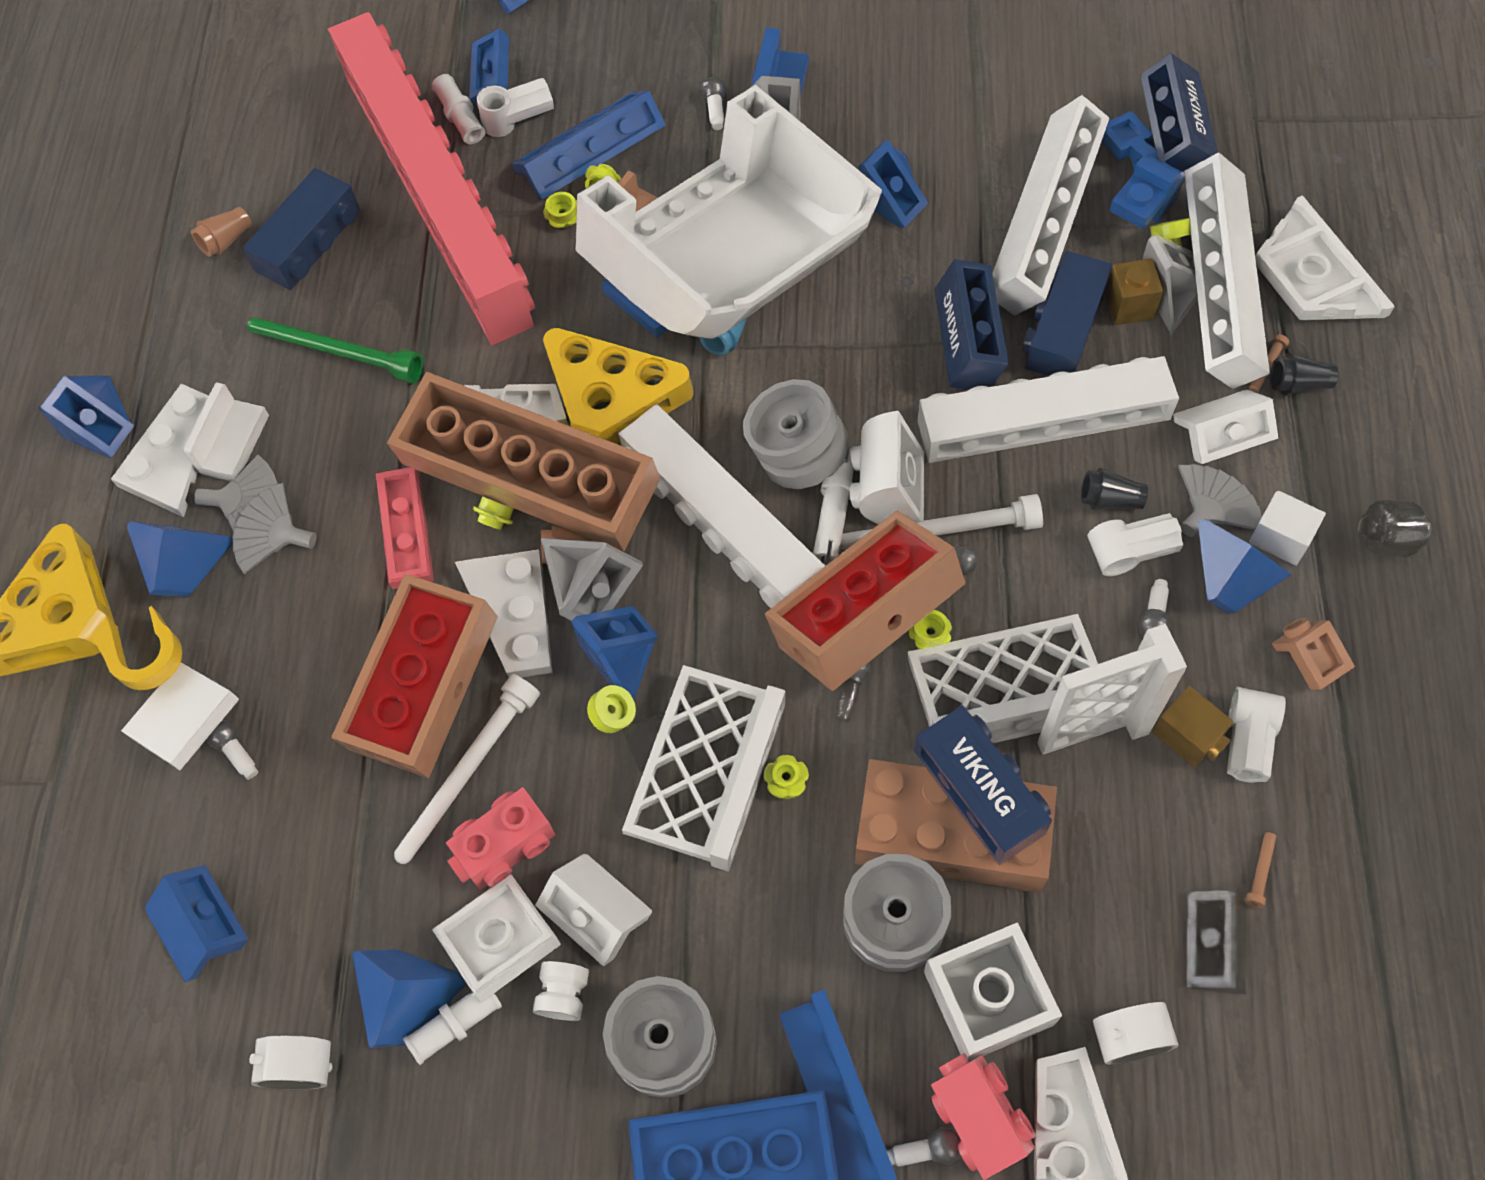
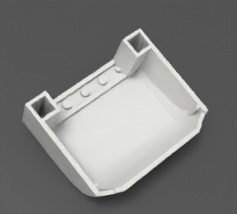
[576,85,882,339]

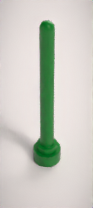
[247,317,423,384]

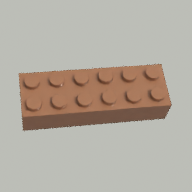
[387,372,660,552]

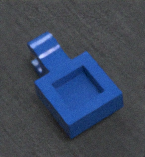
[1102,111,1158,169]

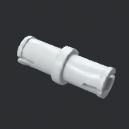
[432,74,485,144]
[403,991,502,1065]

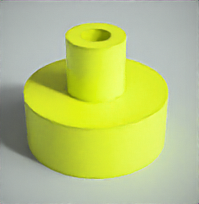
[1150,218,1191,246]
[587,685,636,733]

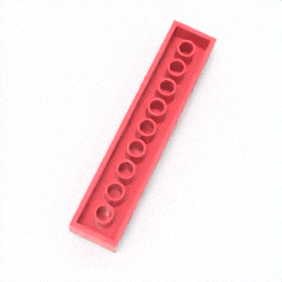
[328,12,535,346]

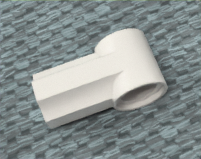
[477,78,554,137]
[1088,513,1183,577]
[1227,687,1286,783]

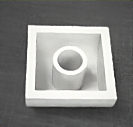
[850,411,924,524]

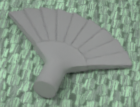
[195,455,278,532]
[1178,464,1262,537]
[232,483,317,574]

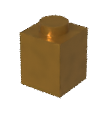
[1105,258,1163,326]
[1152,686,1234,768]

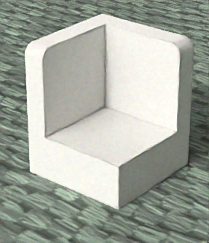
[1249,491,1326,566]

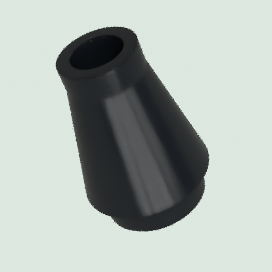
[1270,353,1338,395]
[1081,468,1148,510]

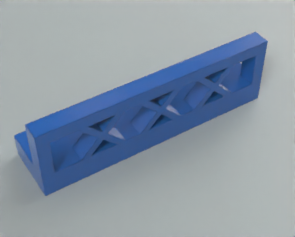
[511,91,666,199]
[779,989,897,1180]

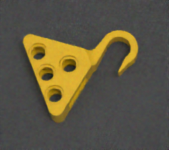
[543,328,693,444]
[0,524,182,690]

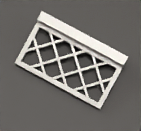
[908,614,1098,743]
[1037,624,1187,755]
[622,665,785,872]

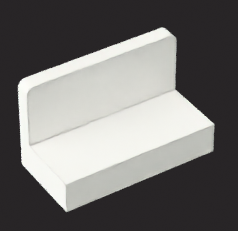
[183,382,269,481]
[1173,390,1278,464]
[535,854,652,966]

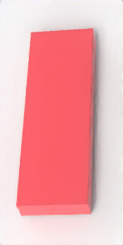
[376,467,434,589]

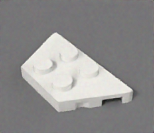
[1255,195,1395,320]

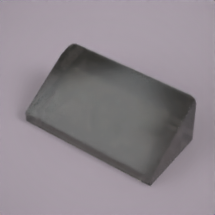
[1187,890,1247,994]

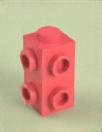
[446,787,556,890]
[931,1053,1035,1180]

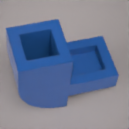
[1109,154,1185,230]

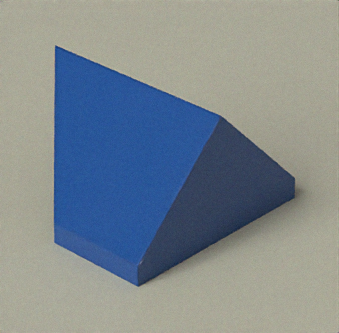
[859,140,928,228]
[38,375,135,458]
[1198,519,1291,614]
[127,521,233,597]
[571,606,659,700]
[352,949,466,1048]

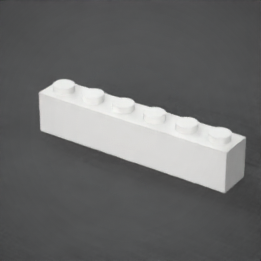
[992,95,1109,316]
[1184,152,1270,389]
[918,356,1179,463]
[619,404,825,608]

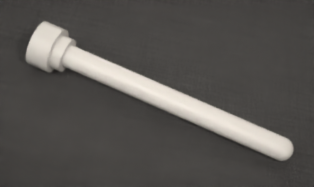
[840,494,1043,550]
[394,674,540,864]

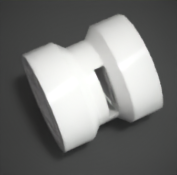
[533,961,589,1021]

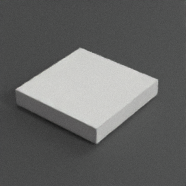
[121,662,239,770]
[432,874,561,1003]

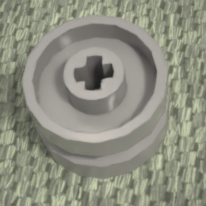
[743,379,849,489]
[844,854,951,972]
[603,976,717,1099]

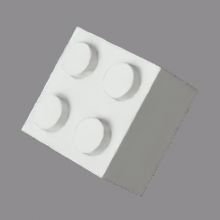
[924,922,1062,1062]

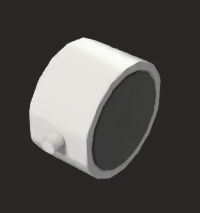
[1093,1002,1179,1065]
[249,1036,332,1090]

